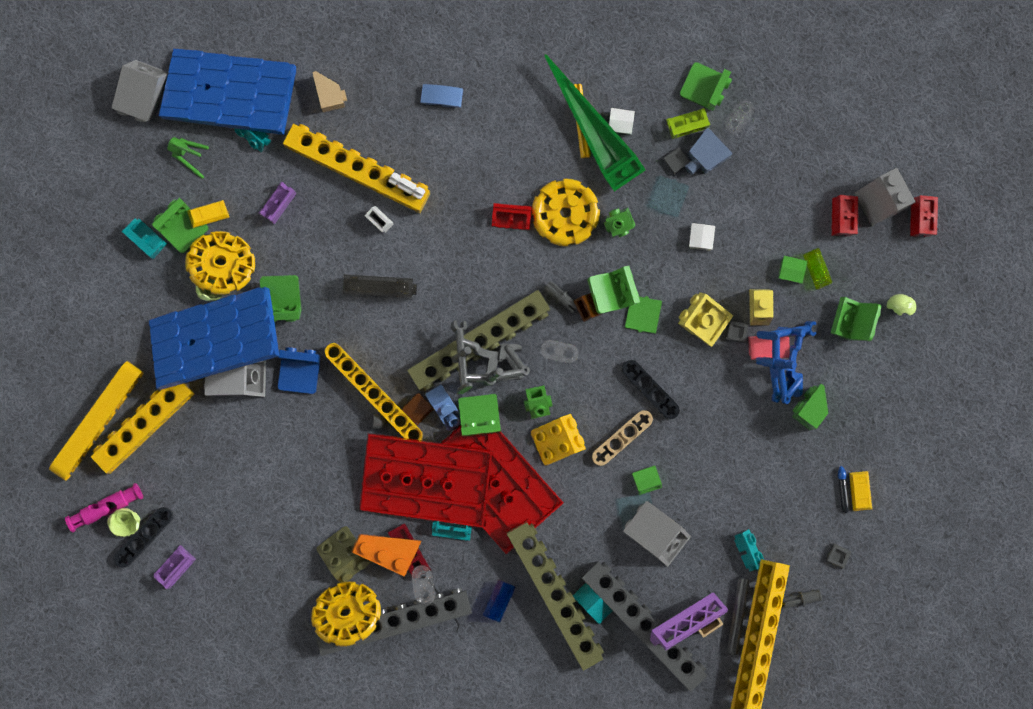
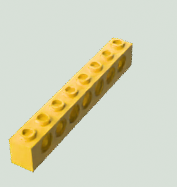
[283,124,430,213]
[731,559,790,709]

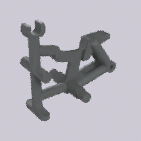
[451,320,530,394]

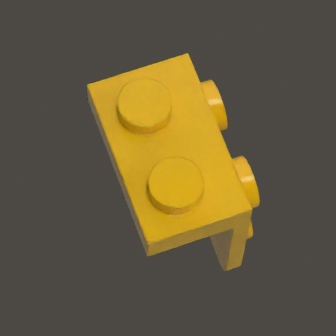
[531,414,586,465]

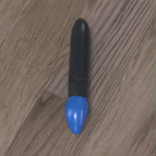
[838,466,849,514]

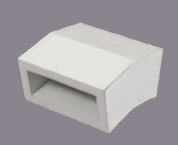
[609,108,635,135]
[365,206,393,233]
[689,223,715,251]

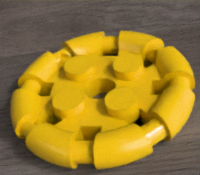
[531,179,600,246]
[185,231,255,295]
[311,581,381,647]

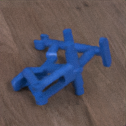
[756,321,816,404]

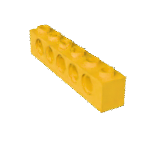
[91,383,195,474]

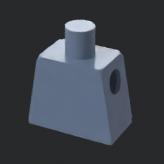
[685,128,733,175]

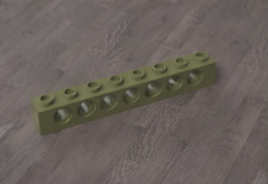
[407,290,550,392]
[506,521,604,671]

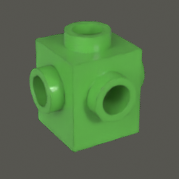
[604,207,635,237]
[524,386,552,419]

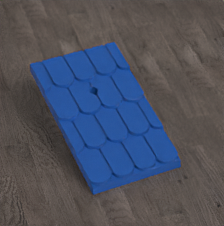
[159,48,296,135]
[149,287,279,390]

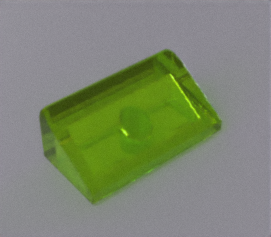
[803,248,832,290]

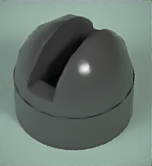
[372,414,386,429]

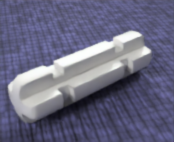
[389,173,425,199]

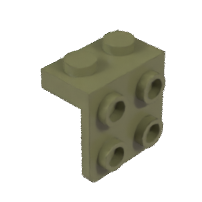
[317,526,372,583]

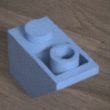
[425,384,461,431]

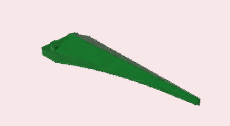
[544,54,646,192]

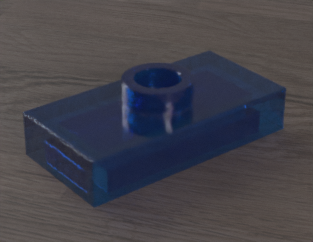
[483,579,516,622]

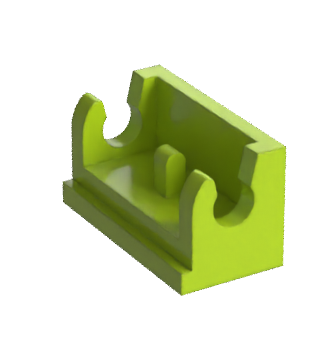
[666,108,710,139]

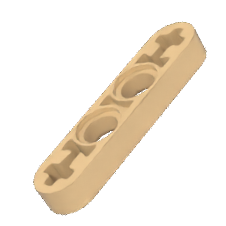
[592,410,653,466]

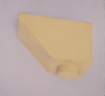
[313,71,347,112]

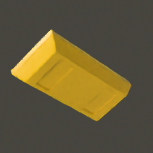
[187,200,230,228]
[849,471,872,511]

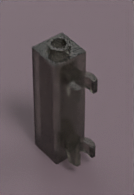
[343,274,417,300]

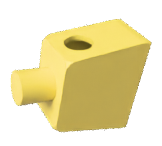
[750,289,773,325]

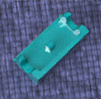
[122,218,167,259]

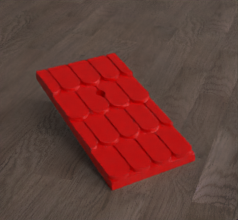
[441,425,564,554]
[360,433,492,528]

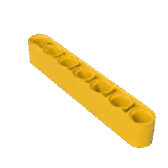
[325,343,423,440]
[49,361,144,481]

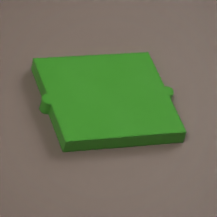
[625,296,662,334]

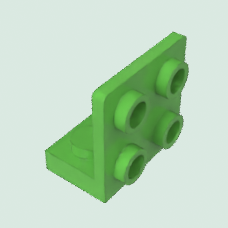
[458,394,501,436]

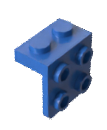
[278,347,321,394]

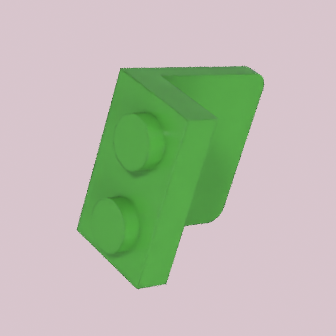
[680,62,732,111]
[152,198,209,253]
[587,266,640,314]
[260,275,302,322]
[831,297,881,341]

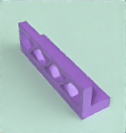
[650,593,728,651]

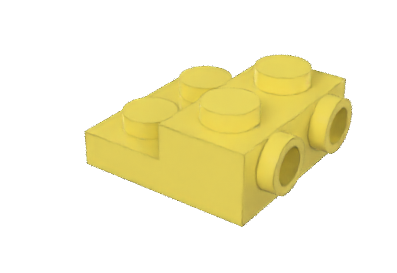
[678,293,733,347]

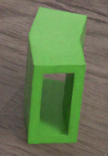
[778,256,807,283]
[632,466,662,495]

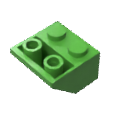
[792,384,828,430]

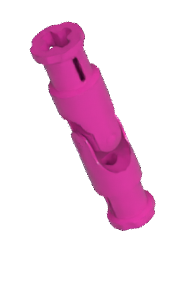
[65,483,143,533]

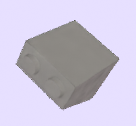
[112,60,169,122]
[854,168,915,226]
[204,360,266,397]
[623,501,691,567]

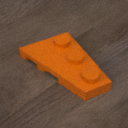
[351,534,421,577]

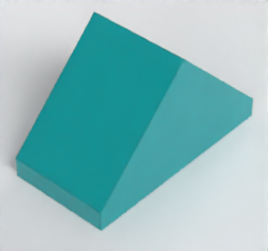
[573,583,613,624]

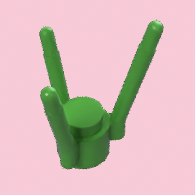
[167,137,209,179]

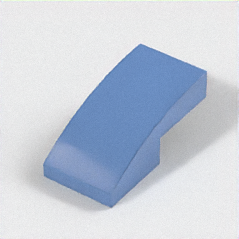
[420,84,463,108]

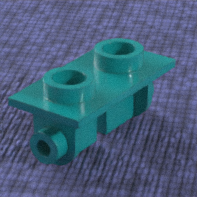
[234,128,271,153]
[432,521,472,541]
[734,529,764,572]

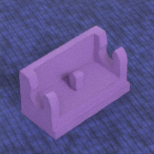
[259,182,296,224]
[153,545,196,589]

